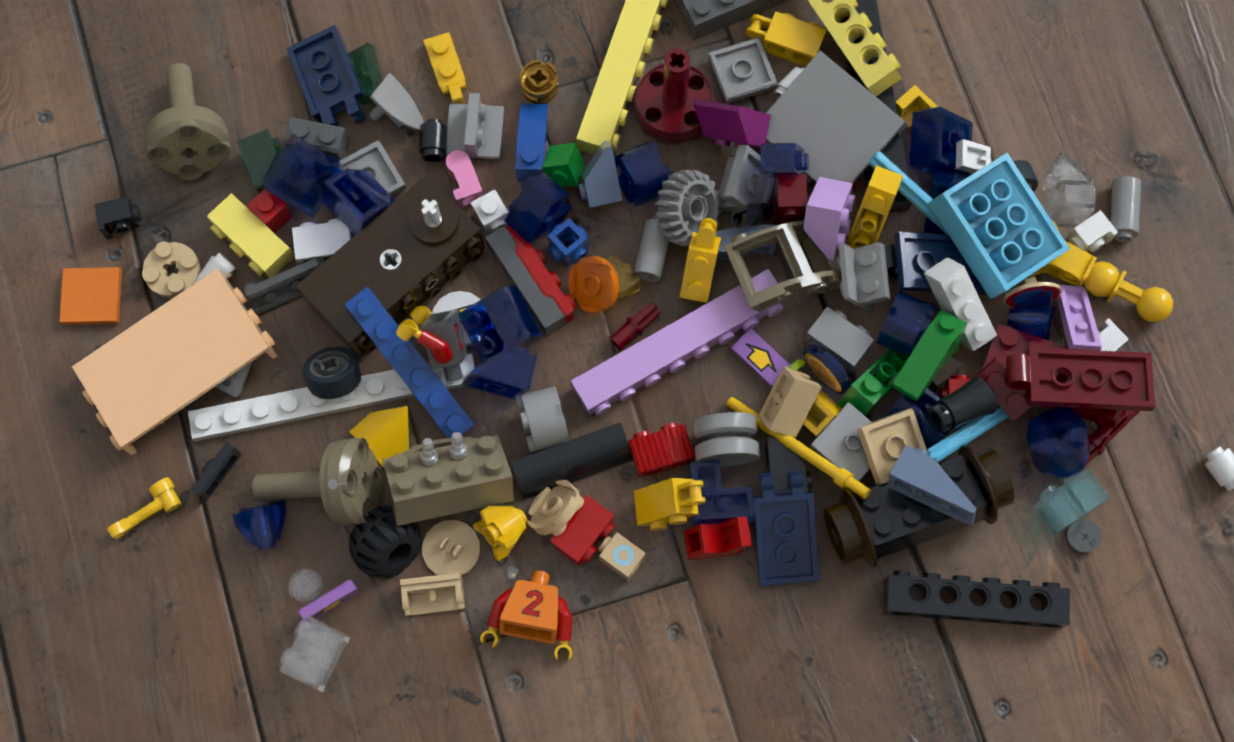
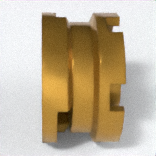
[520,60,559,104]

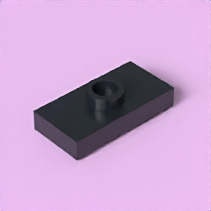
[191,442,241,501]

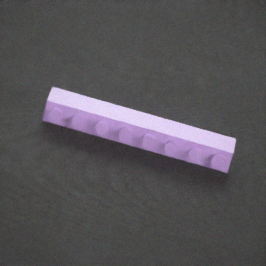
[571,269,785,417]

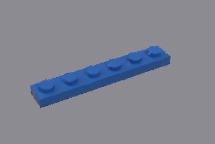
[343,286,474,438]

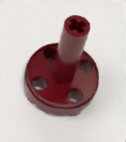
[635,48,715,143]

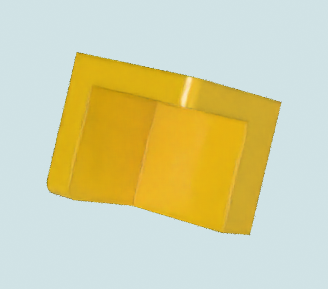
[895,85,938,135]

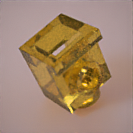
[606,255,641,303]

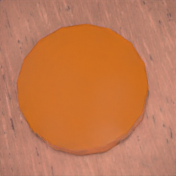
[568,256,620,313]

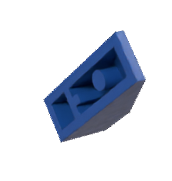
[515,103,548,182]

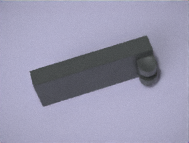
[244,258,319,315]

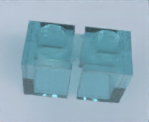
[1034,468,1110,534]

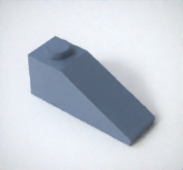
[888,445,976,526]

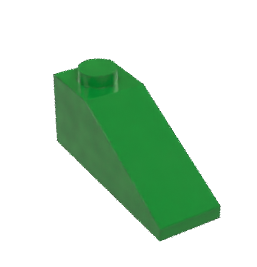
[892,309,967,401]

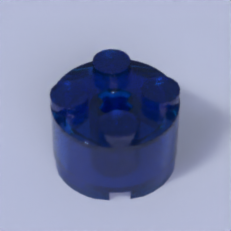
[614,141,672,207]
[876,291,936,357]
[1027,407,1091,478]

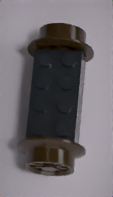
[823,445,1014,568]

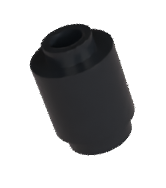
[419,119,448,162]

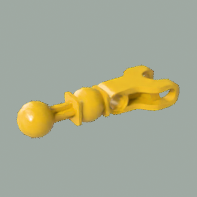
[1028,221,1174,323]

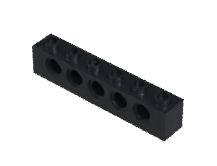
[883,570,1070,629]

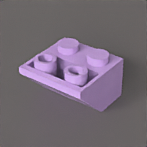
[804,177,856,260]

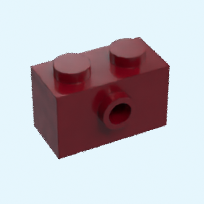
[773,174,810,225]

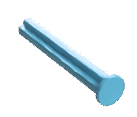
[869,151,948,235]
[926,404,1012,463]

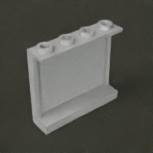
[765,50,907,184]

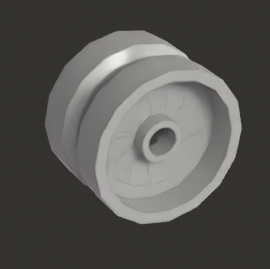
[692,412,760,468]

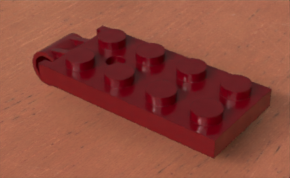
[1006,347,1155,412]

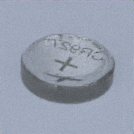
[288,568,323,603]

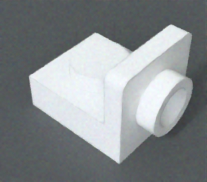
[956,139,992,176]

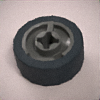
[303,347,361,399]

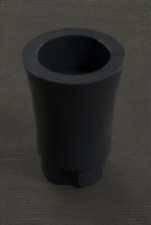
[927,377,997,433]

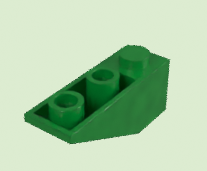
[838,343,910,417]

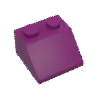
[693,98,771,149]

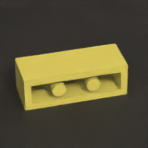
[207,193,295,278]

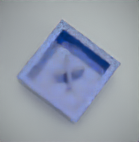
[262,133,345,218]

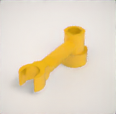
[107,477,182,540]

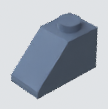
[578,141,623,208]

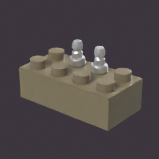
[382,432,514,526]

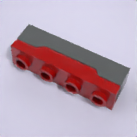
[485,220,577,337]

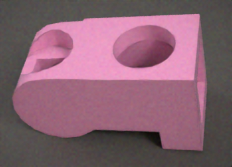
[446,150,483,208]

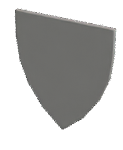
[369,73,424,131]

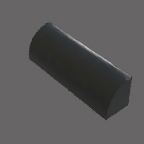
[510,422,633,500]

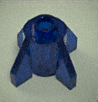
[1008,293,1055,341]
[232,500,286,550]

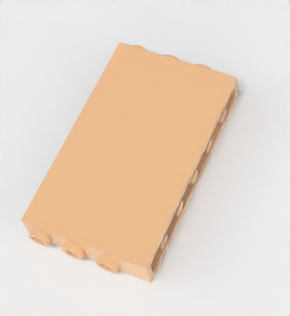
[72,269,277,455]

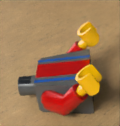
[396,306,467,381]

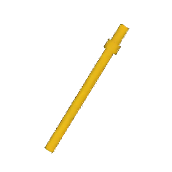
[726,397,871,500]

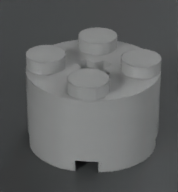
[515,386,569,452]

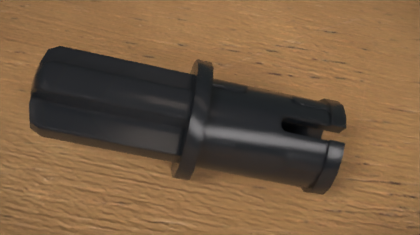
[730,202,775,228]

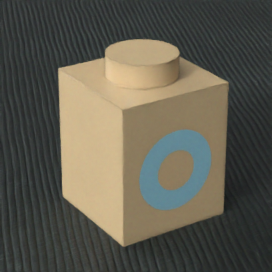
[598,532,646,581]

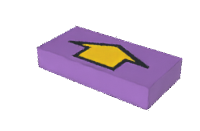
[731,328,790,389]
[299,580,360,624]

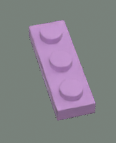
[1056,284,1102,350]

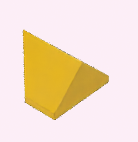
[349,406,409,467]

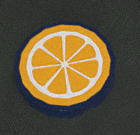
[803,345,851,394]

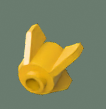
[473,506,528,561]

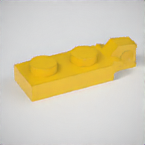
[423,32,466,104]

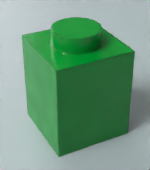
[542,142,585,189]

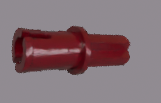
[609,302,661,351]

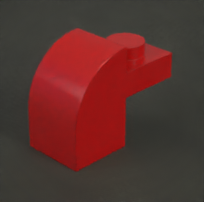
[684,517,752,560]

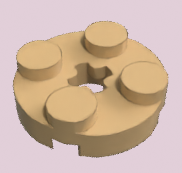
[142,241,202,299]
[527,480,584,536]

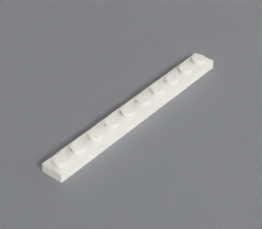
[188,354,478,441]

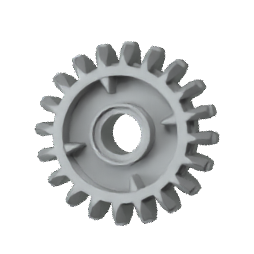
[655,170,722,247]

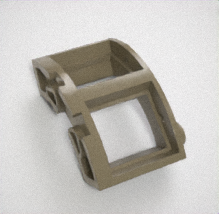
[724,220,842,312]

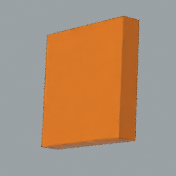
[59,267,122,325]

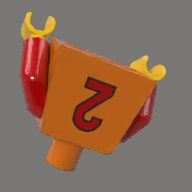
[480,570,572,660]

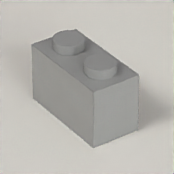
[804,307,874,374]

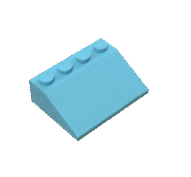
[928,153,1070,299]

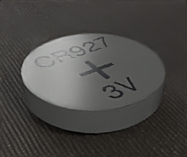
[1066,519,1101,553]

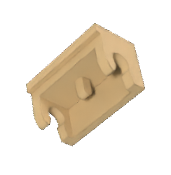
[758,366,822,438]
[400,573,465,616]

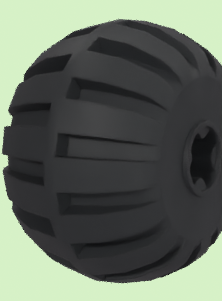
[349,506,422,579]

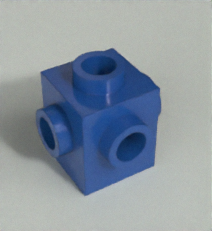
[548,218,589,267]

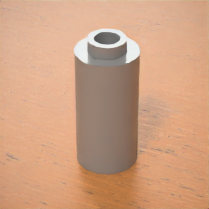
[1110,176,1141,242]
[633,216,670,282]

